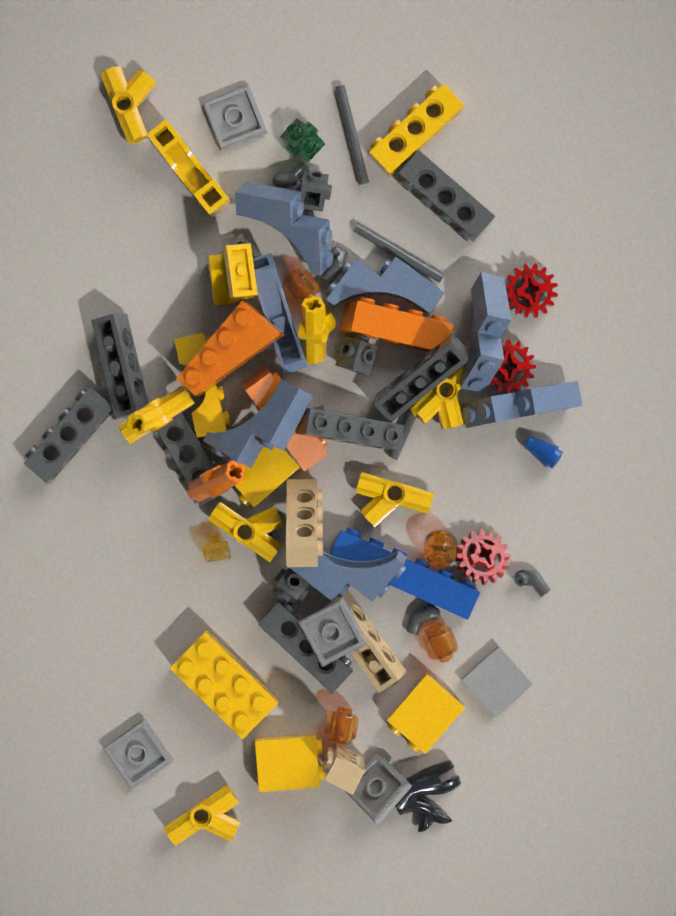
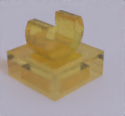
[203,532,232,562]

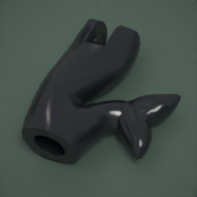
[395,760,461,832]

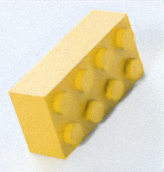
[169,630,279,740]

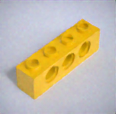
[369,83,464,178]

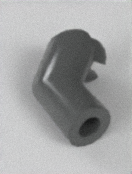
[272,161,309,188]
[322,245,348,283]
[514,569,551,597]
[407,605,440,636]

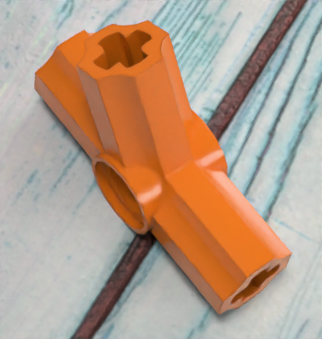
[187,460,246,502]

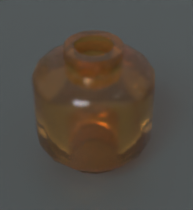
[282,268,320,305]
[424,530,457,568]
[422,623,458,662]
[324,706,359,745]

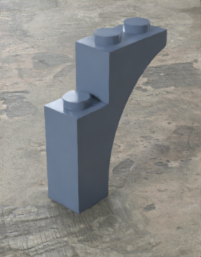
[235,182,333,276]
[253,253,308,374]
[325,257,444,315]
[459,272,511,393]
[203,379,313,468]
[461,381,583,428]
[284,550,406,602]

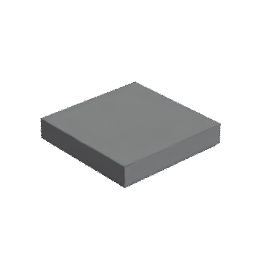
[202,85,268,151]
[298,597,368,667]
[461,646,533,718]
[103,718,173,790]
[345,753,412,824]

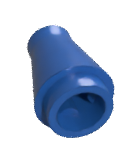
[524,436,563,469]

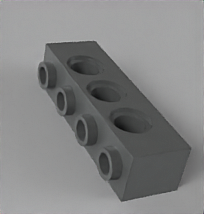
[398,150,495,242]
[91,313,149,419]
[374,333,469,423]
[24,387,113,484]
[296,408,404,450]
[152,412,229,506]
[258,601,353,694]

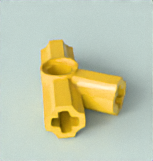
[100,66,157,145]
[298,296,337,365]
[409,364,465,429]
[118,385,195,445]
[356,472,434,527]
[208,501,284,562]
[163,784,240,846]

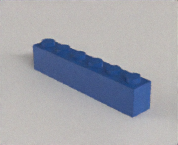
[330,527,480,620]

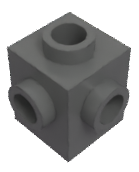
[295,170,332,212]
[335,334,378,376]
[272,568,311,605]

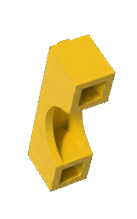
[146,119,231,218]
[174,332,231,439]

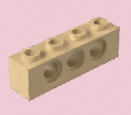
[286,479,323,567]
[321,590,407,693]
[323,743,365,795]

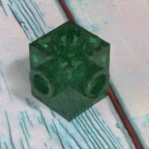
[280,118,325,163]

